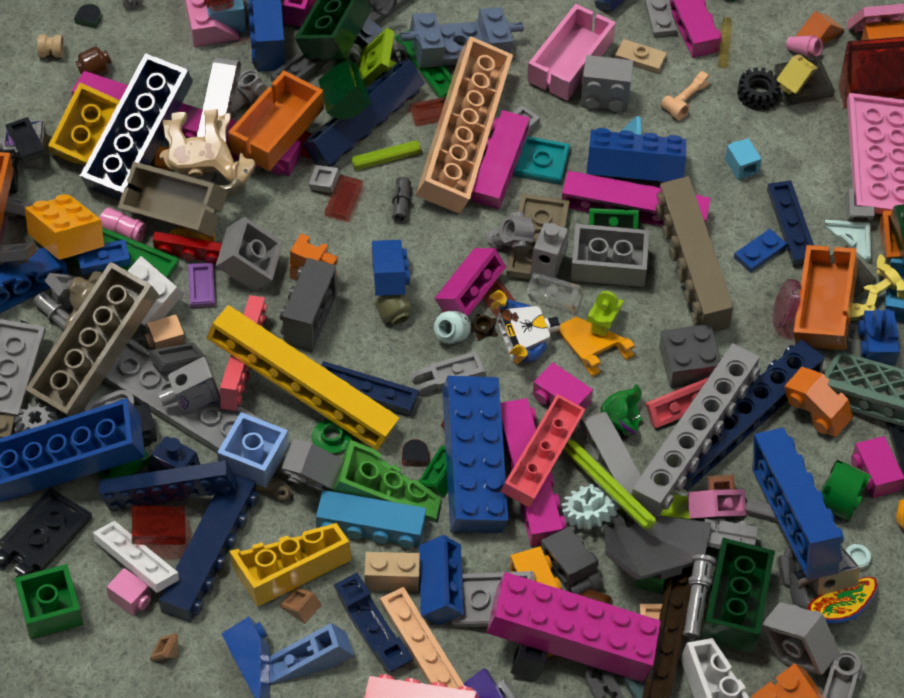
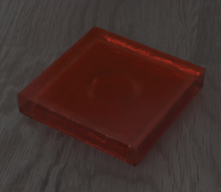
[132,506,186,545]

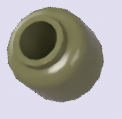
[375,295,412,326]

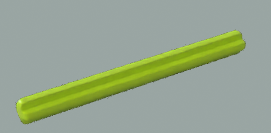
[563,439,656,530]

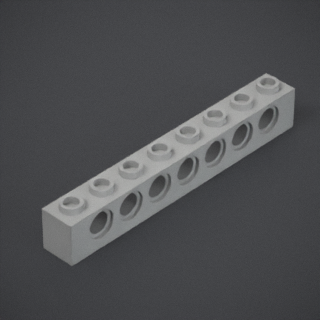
[632,343,761,517]

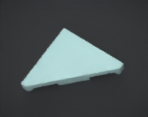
[824,220,871,263]

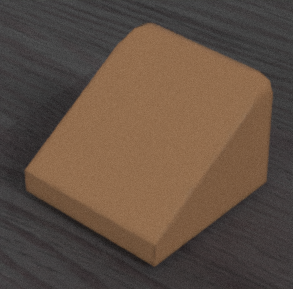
[280,588,321,624]

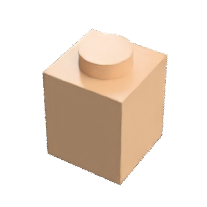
[145,314,185,350]

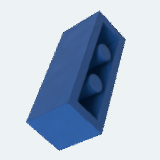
[372,240,410,296]
[419,535,463,625]

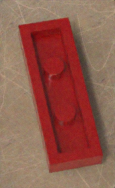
[153,232,222,265]

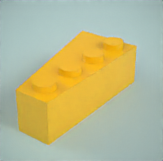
[229,523,352,607]

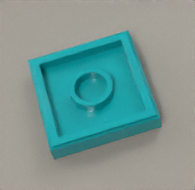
[514,136,570,185]

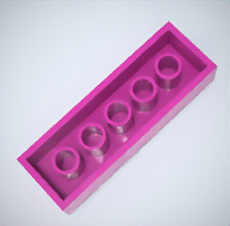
[486,572,661,682]

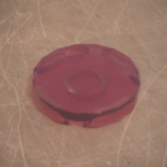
[772,279,801,328]

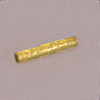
[718,17,732,68]

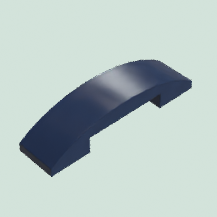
[334,572,413,673]

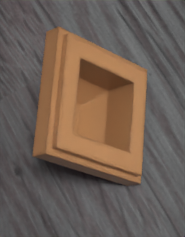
[708,474,735,490]
[150,633,178,662]

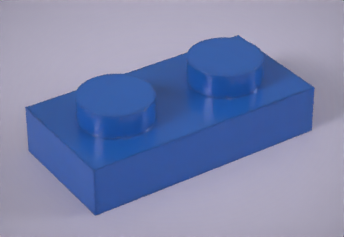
[734,229,787,273]
[77,239,131,274]

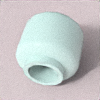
[434,311,471,344]

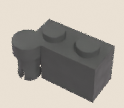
[541,527,603,595]

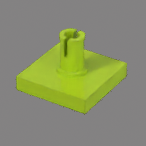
[358,28,397,87]

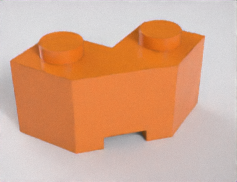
[784,367,853,437]

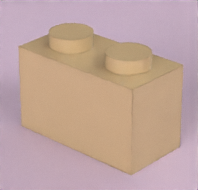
[365,552,419,592]

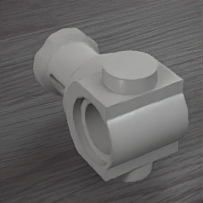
[231,70,268,117]
[486,212,535,250]

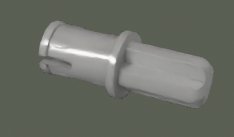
[33,292,69,330]

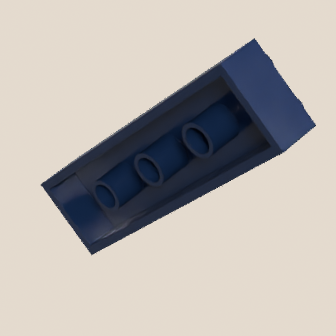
[99,460,236,511]

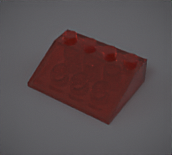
[838,37,904,108]

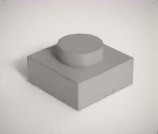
[308,165,340,193]

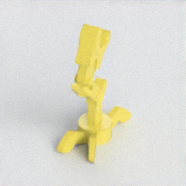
[850,254,904,322]

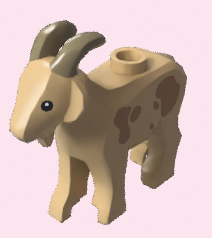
[159,109,255,196]

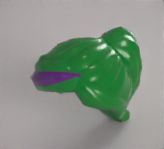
[600,384,643,436]

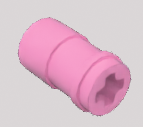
[99,207,147,243]

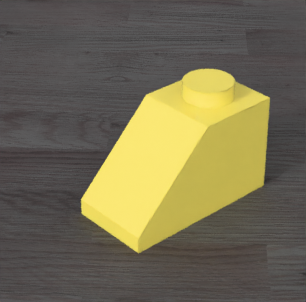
[776,54,818,94]

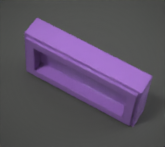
[188,263,215,309]

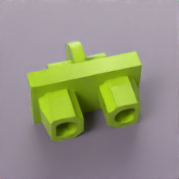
[586,291,624,336]

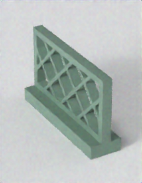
[824,351,904,426]

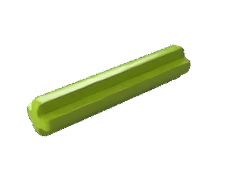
[352,140,421,170]

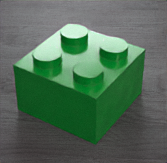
[14,564,83,639]

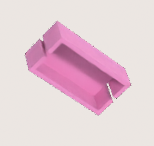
[527,4,616,101]

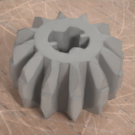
[14,402,58,433]

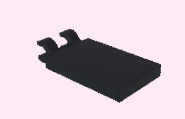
[0,488,92,578]

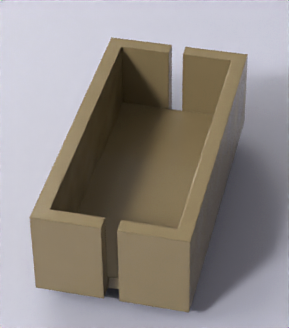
[118,161,228,237]

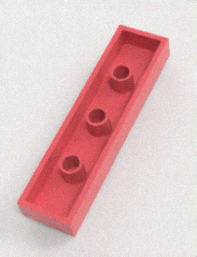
[220,295,268,411]
[501,394,586,508]

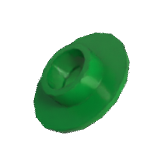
[311,419,352,454]

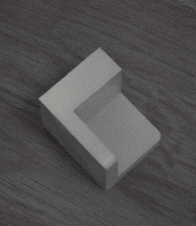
[845,189,874,223]

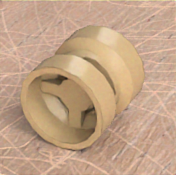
[37,34,64,58]

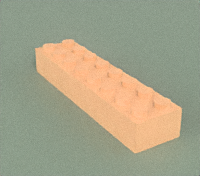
[415,36,513,214]

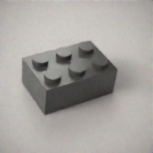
[280,258,337,352]

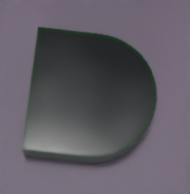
[74,4,101,29]

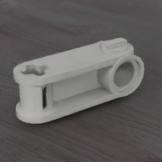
[823,650,865,698]

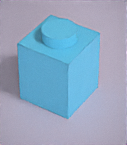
[725,138,762,180]

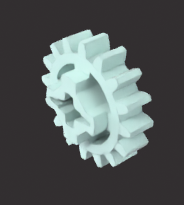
[562,484,620,529]

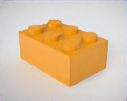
[24,194,104,260]

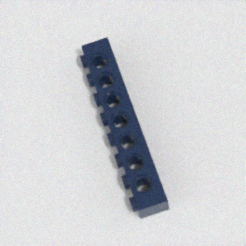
[671,339,825,492]

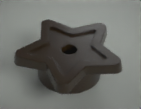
[470,314,498,341]

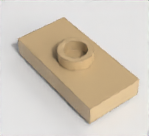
[615,39,667,74]

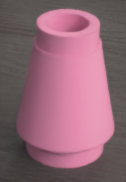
[786,35,823,59]

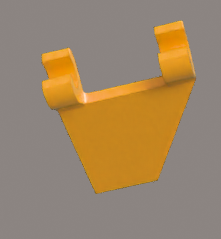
[558,316,635,377]

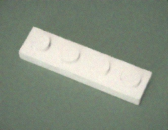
[93,521,179,592]

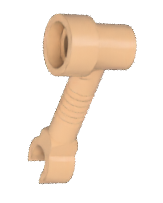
[661,71,710,121]

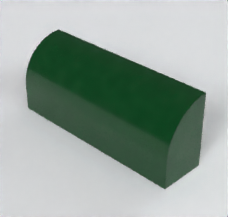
[318,56,371,119]

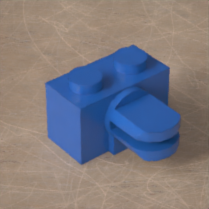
[857,309,899,365]

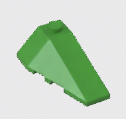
[331,440,441,522]

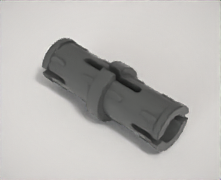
[392,177,411,224]

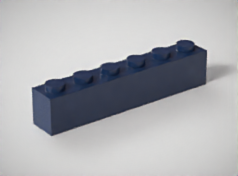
[302,60,425,167]
[159,474,259,623]

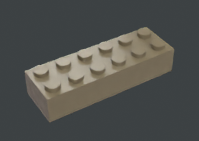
[655,176,733,331]
[25,262,159,417]

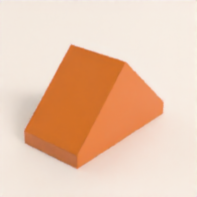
[795,11,844,44]

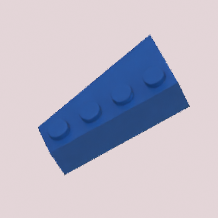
[0,247,69,314]

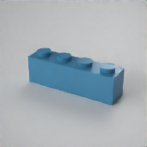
[316,490,426,548]

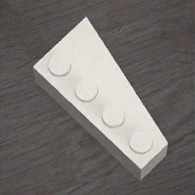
[680,638,749,698]

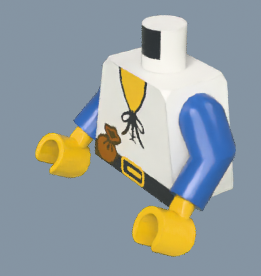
[489,290,560,365]

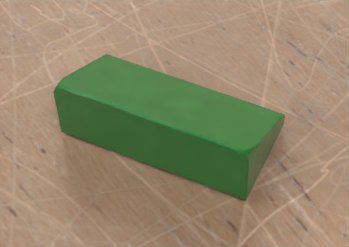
[418,446,448,498]

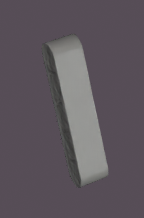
[580,412,651,520]

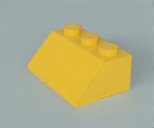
[48,82,120,165]

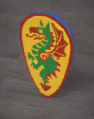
[808,577,877,623]

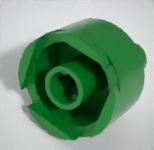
[821,459,871,521]

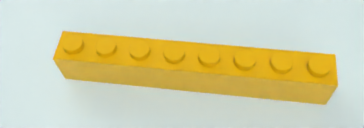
[206,305,400,451]

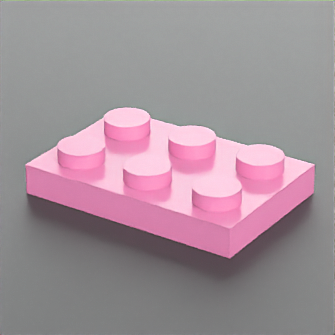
[847,4,904,33]

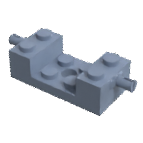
[400,7,524,68]

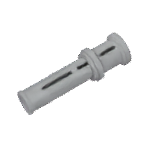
[683,554,716,639]

